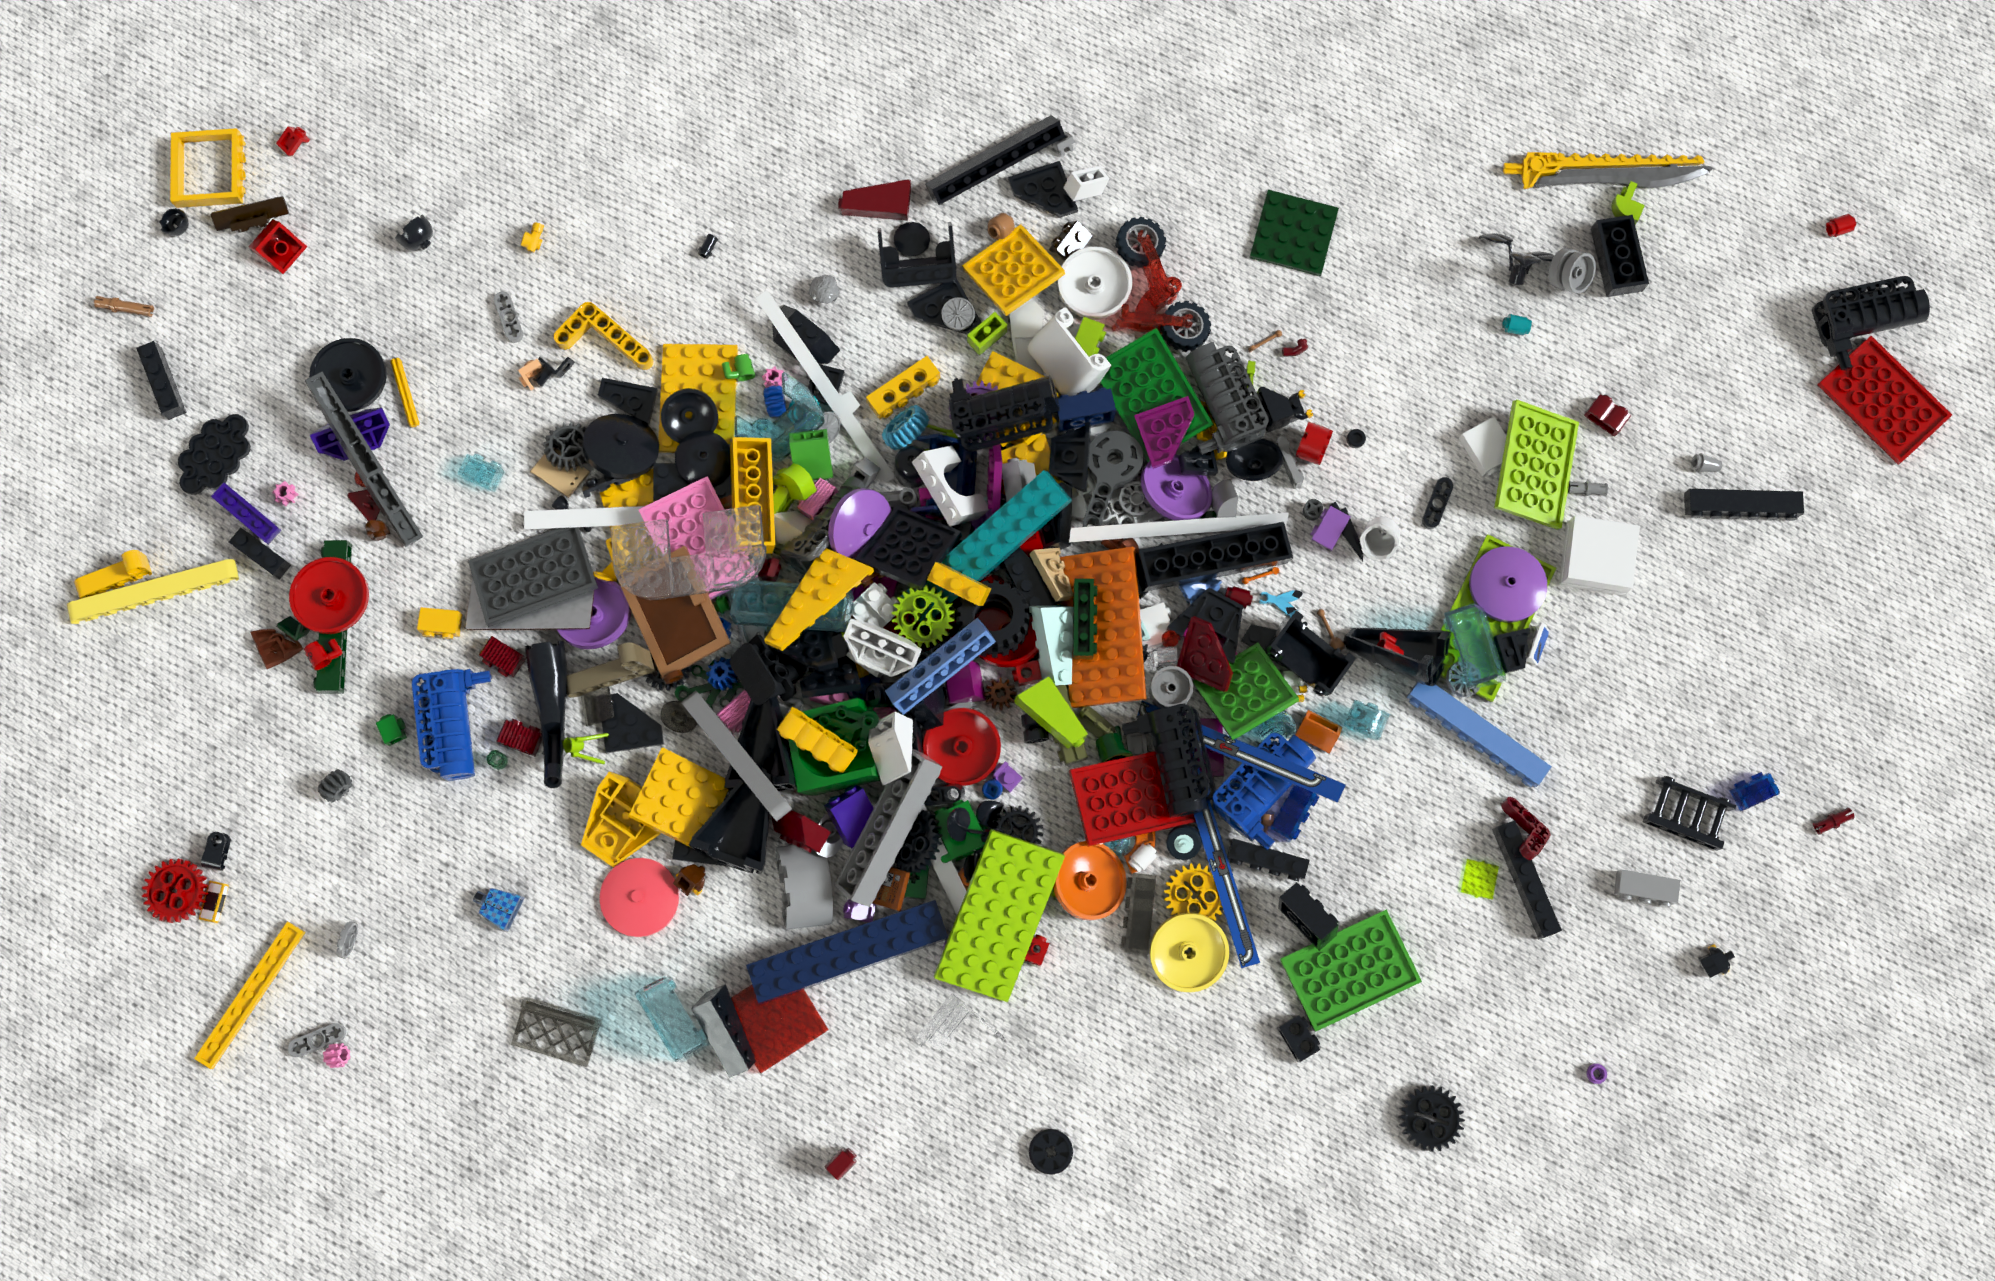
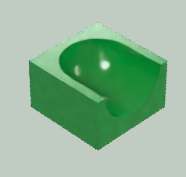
[784,698,881,796]

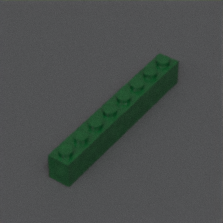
[313,540,352,694]

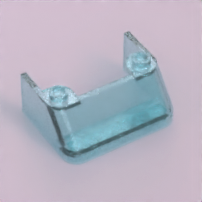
[734,372,825,461]
[634,976,710,1062]

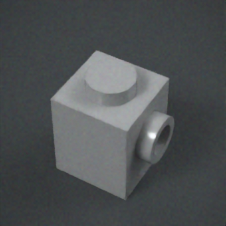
[849,458,881,487]

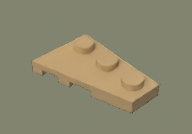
[1029,548,1073,602]

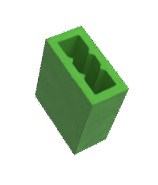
[789,429,833,480]

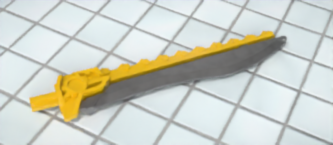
[1503,152,1712,189]

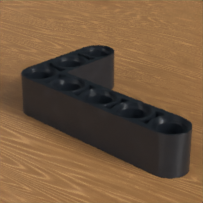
[901,711,965,806]

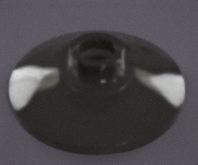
[660,701,698,733]

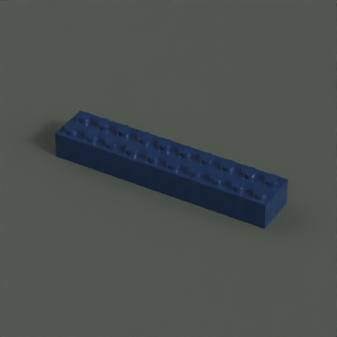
[746,900,948,1005]

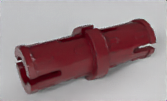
[1813,808,1855,835]

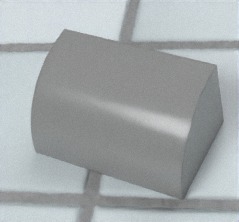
[1211,479,1238,518]

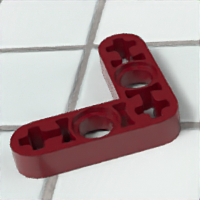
[1501,797,1551,860]

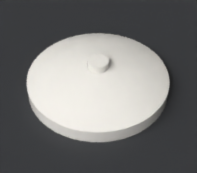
[1058,247,1132,319]

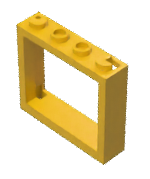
[170,128,246,208]

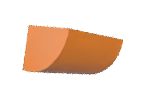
[1295,710,1343,754]

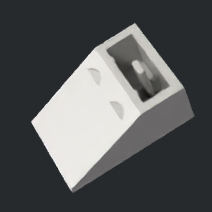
[868,712,913,785]

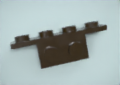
[210,196,289,233]

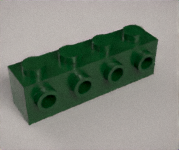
[1073,578,1097,660]

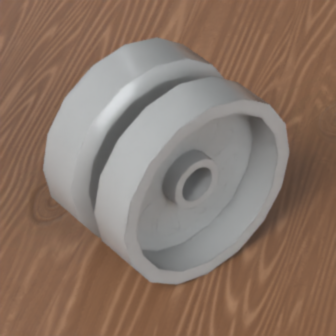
[1548,248,1596,293]
[1149,666,1193,708]

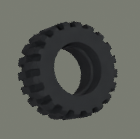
[956,580,1030,658]

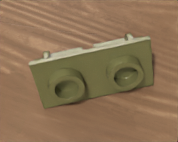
[1077,706,1116,738]

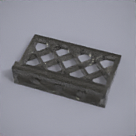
[511,997,603,1067]

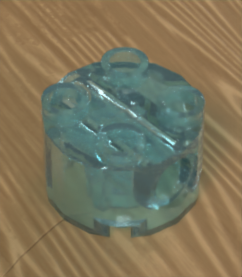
[1344,700,1390,740]

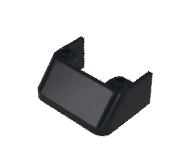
[878,222,956,288]

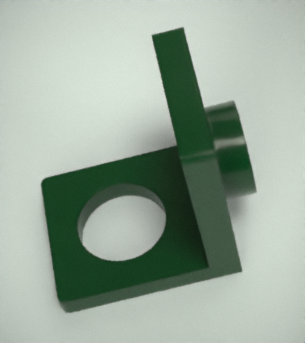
[276,616,310,641]

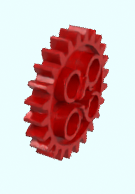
[142,858,209,923]

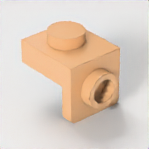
[518,359,543,390]

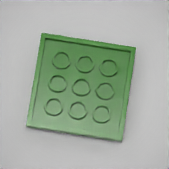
[1192,643,1299,740]

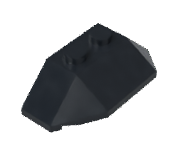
[772,305,840,364]

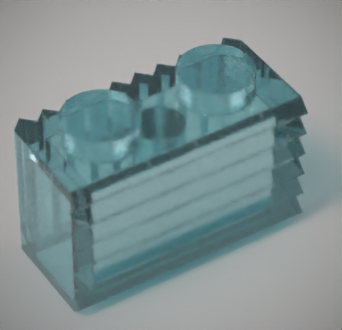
[458,453,505,492]

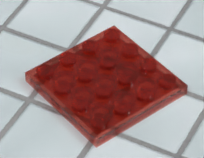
[731,985,829,1074]

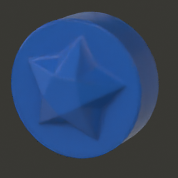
[982,779,1003,800]

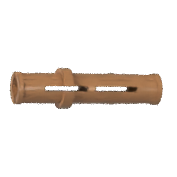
[94,296,154,317]

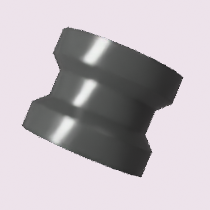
[1303,499,1323,521]

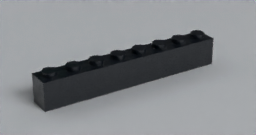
[925,115,1066,205]

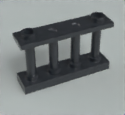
[1643,776,1737,851]

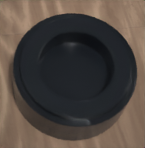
[1346,429,1366,448]

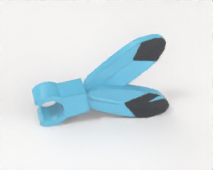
[1259,590,1303,615]

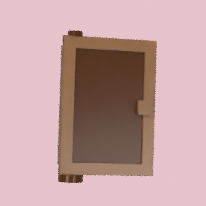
[619,546,731,684]

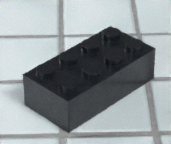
[1591,215,1649,297]

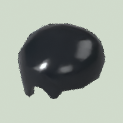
[159,208,189,236]

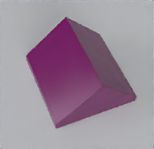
[945,661,986,704]

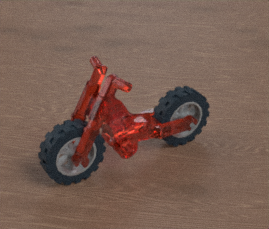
[1112,217,1211,352]

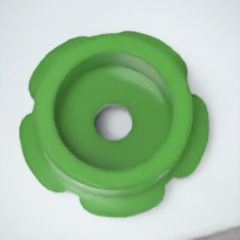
[713,596,730,614]

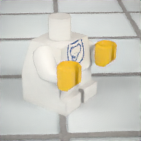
[1282,671,1310,702]

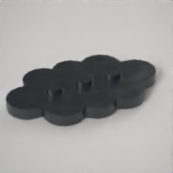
[178,414,251,495]

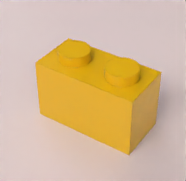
[417,607,463,639]

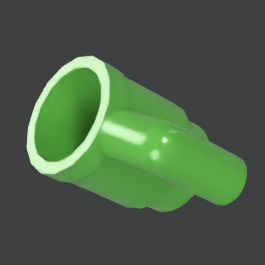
[722,354,756,382]

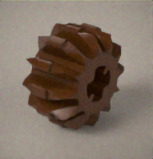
[984,677,1017,711]

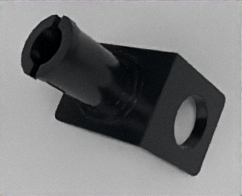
[533,357,575,387]

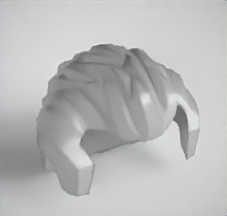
[809,275,840,304]

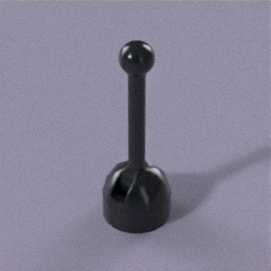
[552,495,592,532]

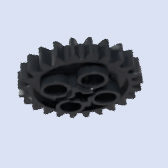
[895,810,943,873]
[1398,1085,1465,1152]

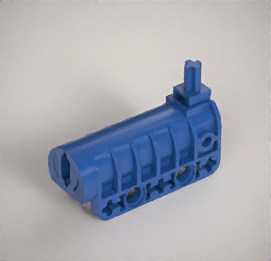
[412,669,492,781]
[1213,733,1316,850]

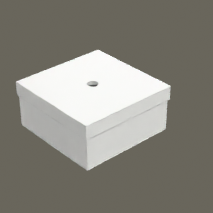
[1559,515,1640,596]

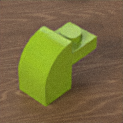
[1611,181,1645,225]
[773,463,817,501]

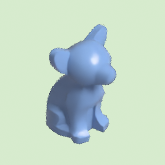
[1179,578,1222,605]

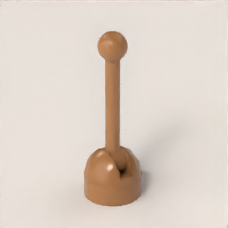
[1317,609,1345,650]
[1261,814,1274,835]

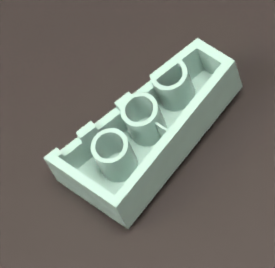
[1029,605,1074,685]

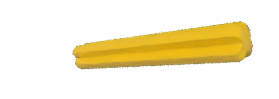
[390,357,419,428]

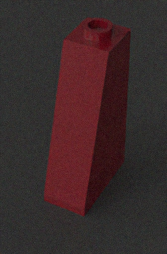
[838,179,911,221]

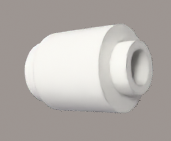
[1128,843,1157,873]

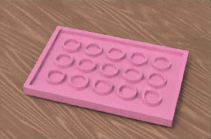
[638,476,758,599]

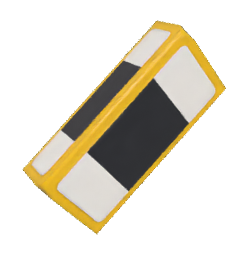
[199,881,229,923]

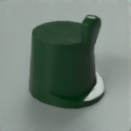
[1095,725,1133,763]

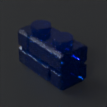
[1729,772,1780,812]

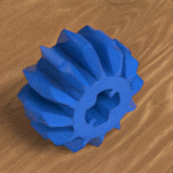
[763,385,787,417]
[706,657,738,691]

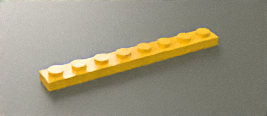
[194,921,306,1069]

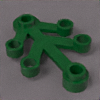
[675,660,744,710]
[818,705,879,751]

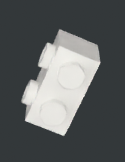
[1064,166,1109,201]

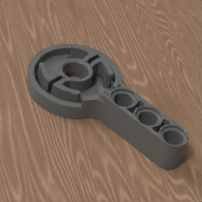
[1082,431,1143,527]

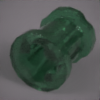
[487,750,508,770]

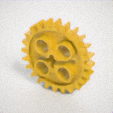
[1163,863,1223,922]

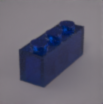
[1269,785,1319,842]

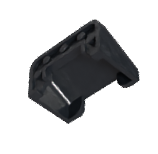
[1267,610,1356,696]

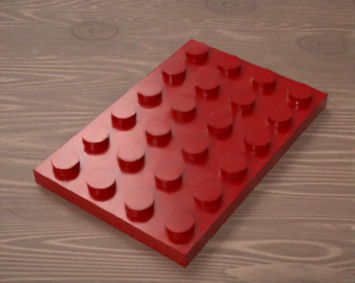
[1817,336,1952,465]
[1069,751,1196,847]

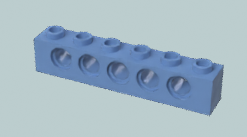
[885,618,996,715]

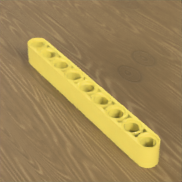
[67,559,239,624]

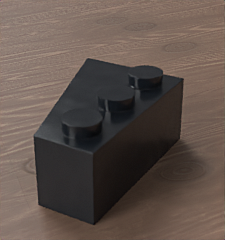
[1039,482,1072,550]

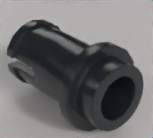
[698,234,718,259]

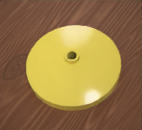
[1149,912,1229,992]

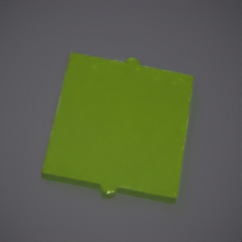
[1461,859,1499,900]

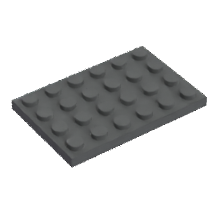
[468,527,598,628]

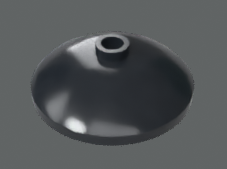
[661,388,718,443]
[675,431,731,486]
[1226,439,1283,481]

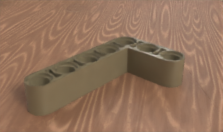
[567,642,654,698]

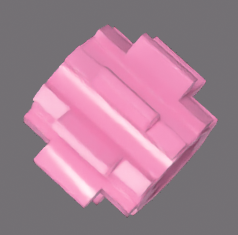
[762,366,786,388]
[272,481,299,506]
[323,1043,351,1068]

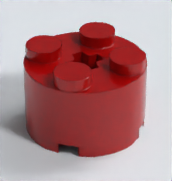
[1295,422,1333,465]

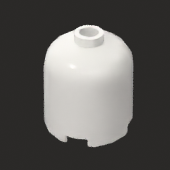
[1360,516,1400,560]

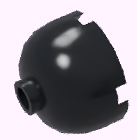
[395,214,433,251]

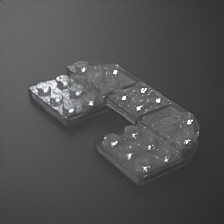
[611,505,766,600]

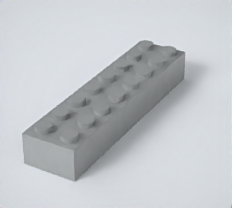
[834,748,942,907]

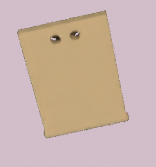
[530,448,590,498]

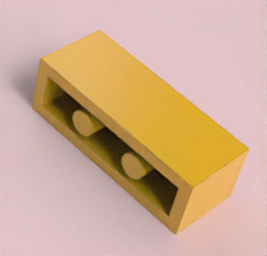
[927,562,992,606]

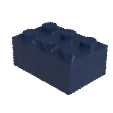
[1054,388,1116,432]

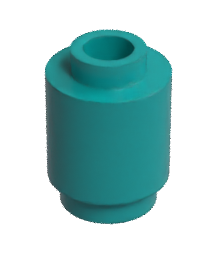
[1502,314,1532,335]

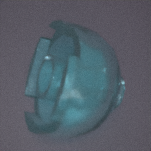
[1257,710,1297,742]

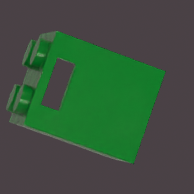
[934,799,985,863]

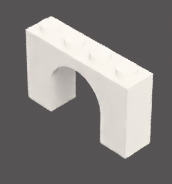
[912,446,990,526]

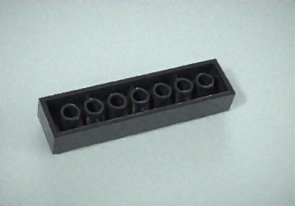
[1136,522,1293,592]

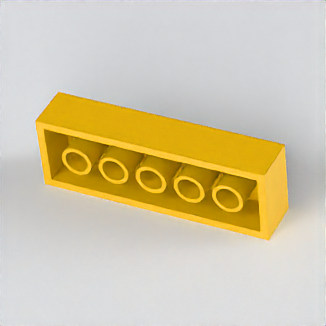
[730,437,775,554]

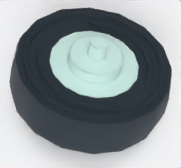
[1166,825,1201,860]

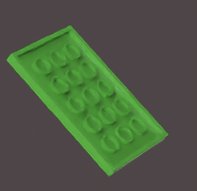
[1280,909,1422,1032]

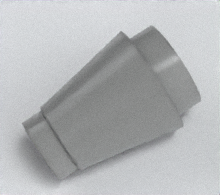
[1691,453,1722,472]

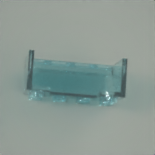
[1443,603,1506,689]

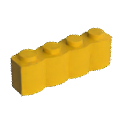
[777,707,858,773]

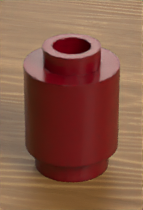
[1225,586,1253,609]

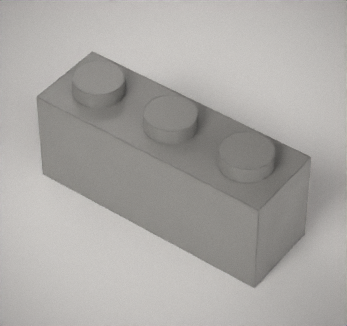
[1614,870,1681,907]

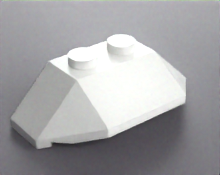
[844,619,922,677]

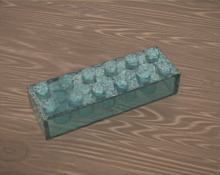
[730,579,854,632]

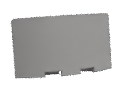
[775,845,833,930]

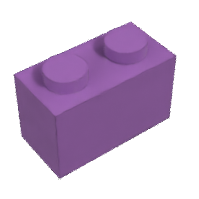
[1310,506,1351,551]

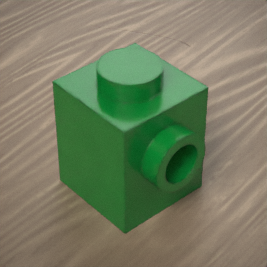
[376,714,407,746]

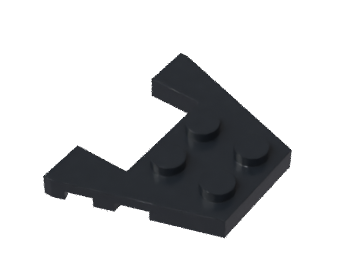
[1166,588,1243,665]

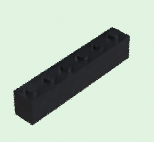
[1684,489,1804,521]
[1492,820,1562,939]

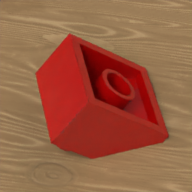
[248,219,307,274]

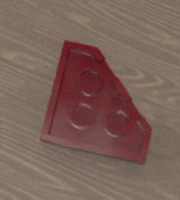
[1176,616,1233,692]

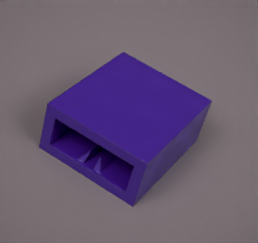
[824,785,874,849]

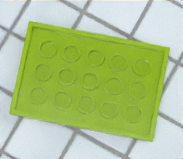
[1494,399,1579,530]

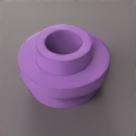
[1587,1064,1607,1084]

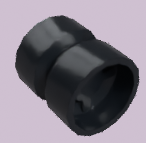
[1021,714,1049,744]

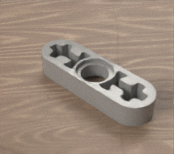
[494,291,524,343]
[288,1023,346,1057]

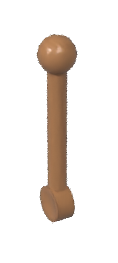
[1248,330,1282,352]

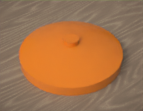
[1053,841,1126,921]

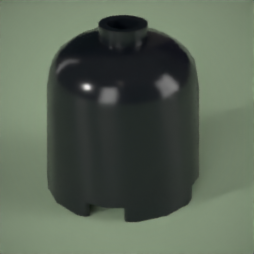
[894,446,924,489]

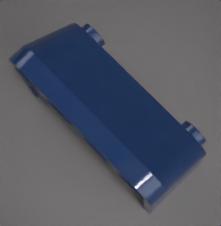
[912,433,977,517]

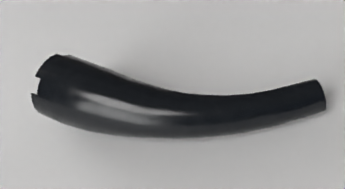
[525,641,567,788]

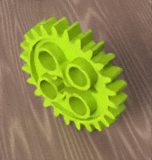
[892,584,955,648]

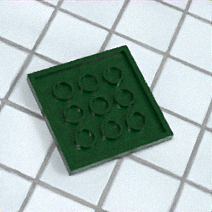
[1249,189,1339,276]

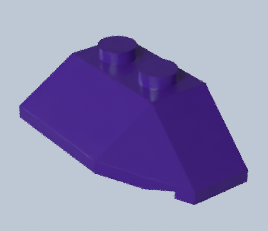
[310,407,390,461]

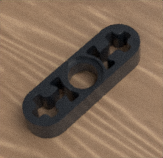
[1422,477,1454,529]

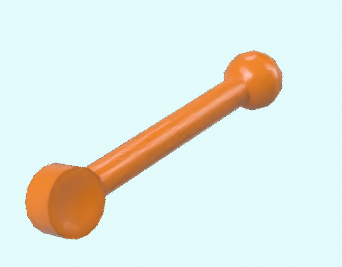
[1242,567,1280,584]

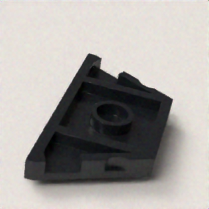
[1049,422,1091,492]

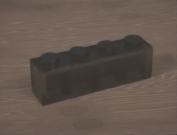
[1120,873,1156,955]

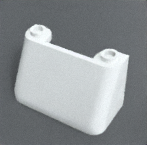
[1028,307,1111,396]

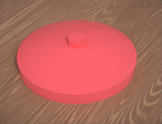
[600,858,679,937]

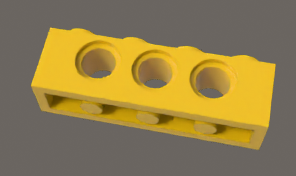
[866,356,940,420]

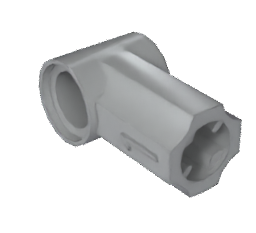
[880,488,917,509]

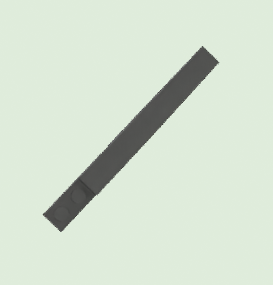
[305,372,423,547]

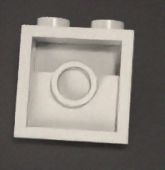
[847,582,900,628]

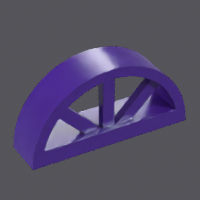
[211,483,282,545]

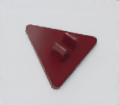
[347,490,380,521]

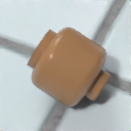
[987,213,1015,240]

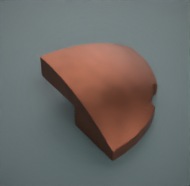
[250,629,303,669]

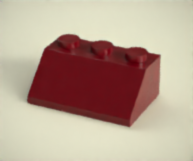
[771,810,831,853]

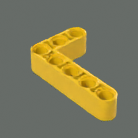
[554,302,653,370]

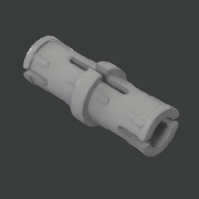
[1568,481,1608,496]

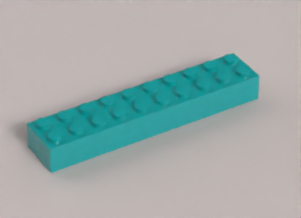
[901,470,1072,627]

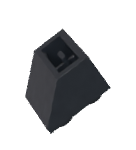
[1254,387,1294,433]

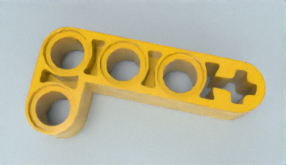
[74,550,152,599]

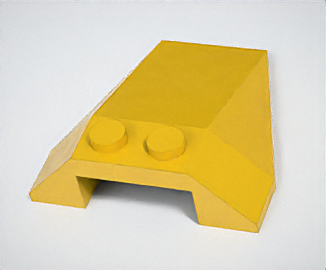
[581,772,661,867]

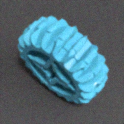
[882,405,930,450]

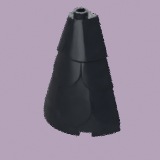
[1343,628,1451,686]
[724,696,796,791]
[689,768,773,874]

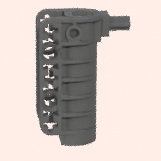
[1186,342,1268,455]
[773,477,867,575]

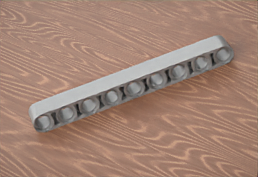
[681,691,792,821]

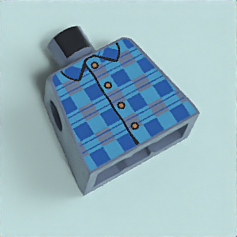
[473,888,525,932]

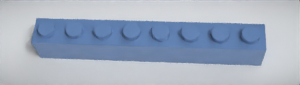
[1407,682,1552,787]

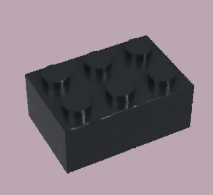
[1278,882,1339,951]

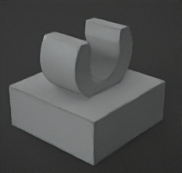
[1052,131,1075,156]

